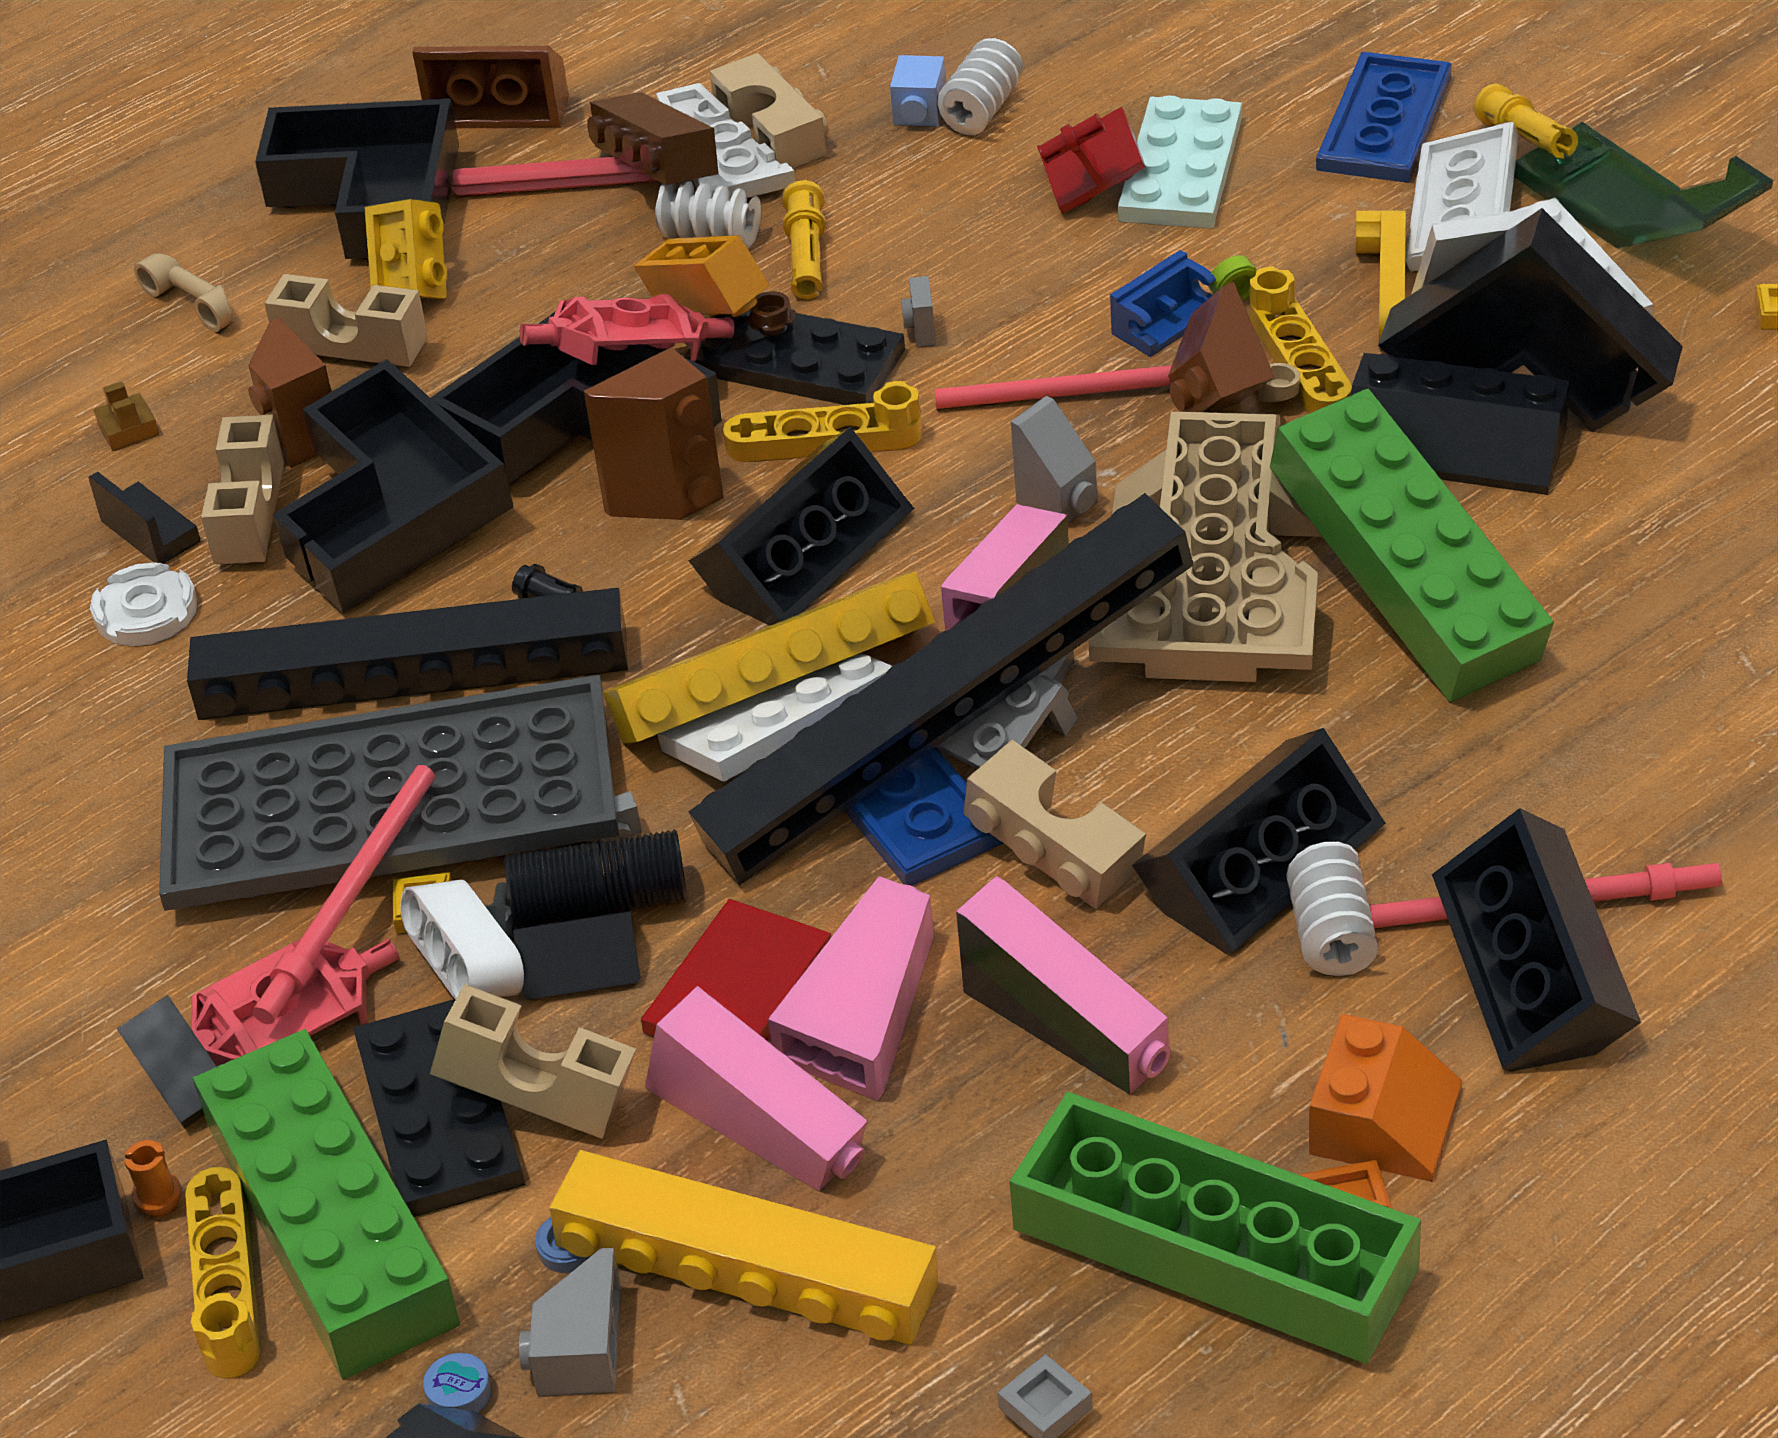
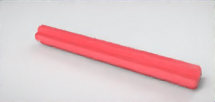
[452,157,658,196]

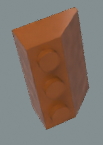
[412,46,569,128]
[584,347,724,520]

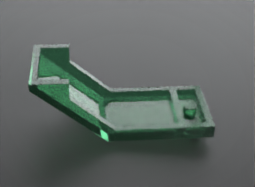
[1514,122,1773,249]

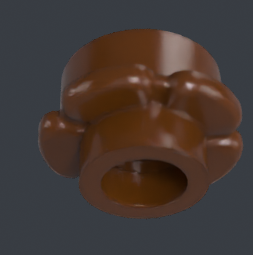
[747,291,796,336]

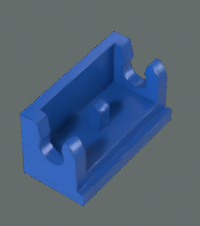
[1110,250,1216,357]

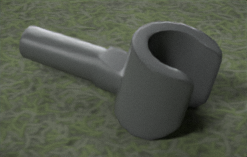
[485,882,514,942]

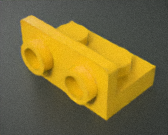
[365,199,447,300]

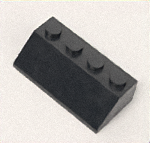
[1351,353,1570,495]
[689,426,914,626]
[1132,728,1386,954]
[1432,808,1641,1072]

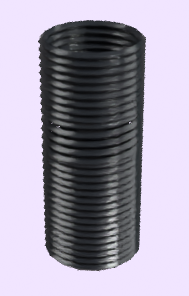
[504,829,688,928]

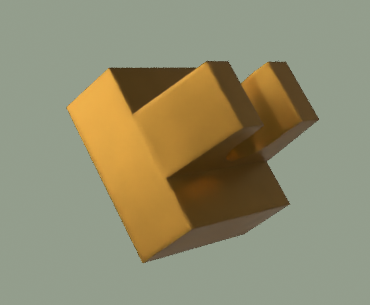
[93,381,159,451]

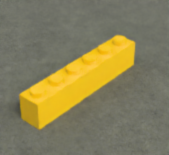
[603,572,936,743]
[549,1150,938,1345]

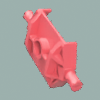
[519,294,734,365]
[191,938,400,1067]

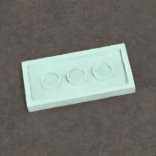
[1118,96,1242,228]

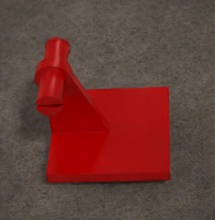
[1037,107,1146,214]

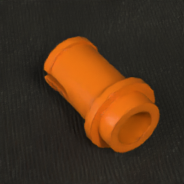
[124,1140,182,1217]

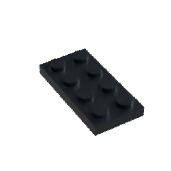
[683,310,905,405]
[353,999,525,1217]

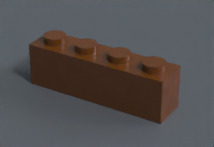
[587,92,719,185]

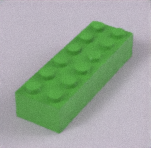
[1270,388,1554,703]
[192,1028,460,1380]
[1009,1091,1421,1364]

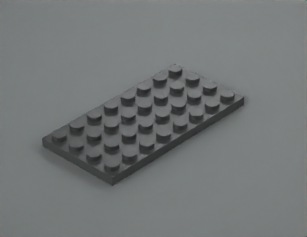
[159,675,619,911]

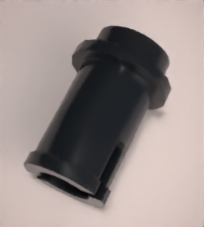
[512,564,583,599]

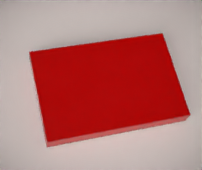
[641,899,832,1040]

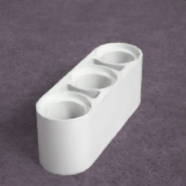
[400,880,524,1000]

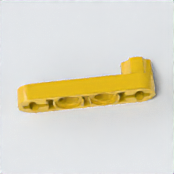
[1356,210,1406,341]
[1249,266,1352,414]
[723,381,923,462]
[185,1167,261,1378]

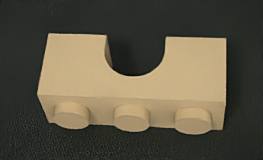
[709,53,829,168]
[264,274,428,367]
[201,414,284,564]
[963,740,1146,909]
[430,984,636,1139]

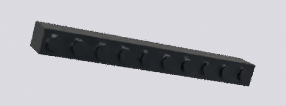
[688,493,1194,885]

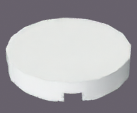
[90,562,198,647]

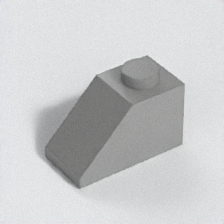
[1011,395,1098,524]
[519,1248,622,1396]

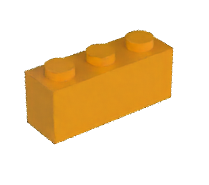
[633,235,769,317]

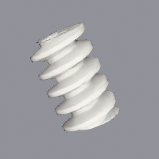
[937,38,1024,135]
[655,181,761,249]
[1286,842,1379,976]

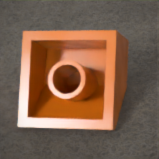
[1309,1014,1462,1182]

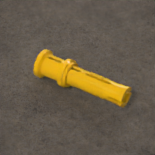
[1474,83,1578,159]
[782,180,826,300]

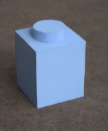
[890,55,946,127]

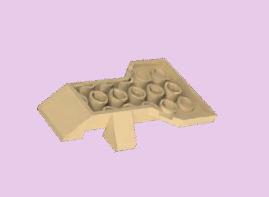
[1089,412,1323,682]

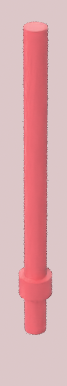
[935,365,1172,409]
[253,765,435,1024]
[1369,863,1722,928]

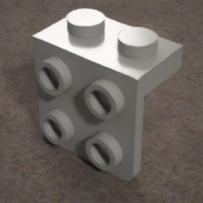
[935,675,1078,769]

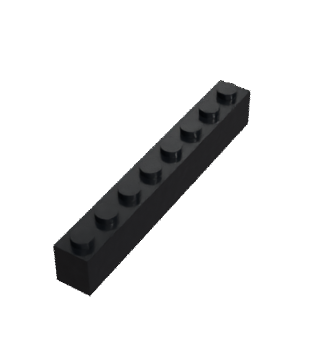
[187,587,628,720]

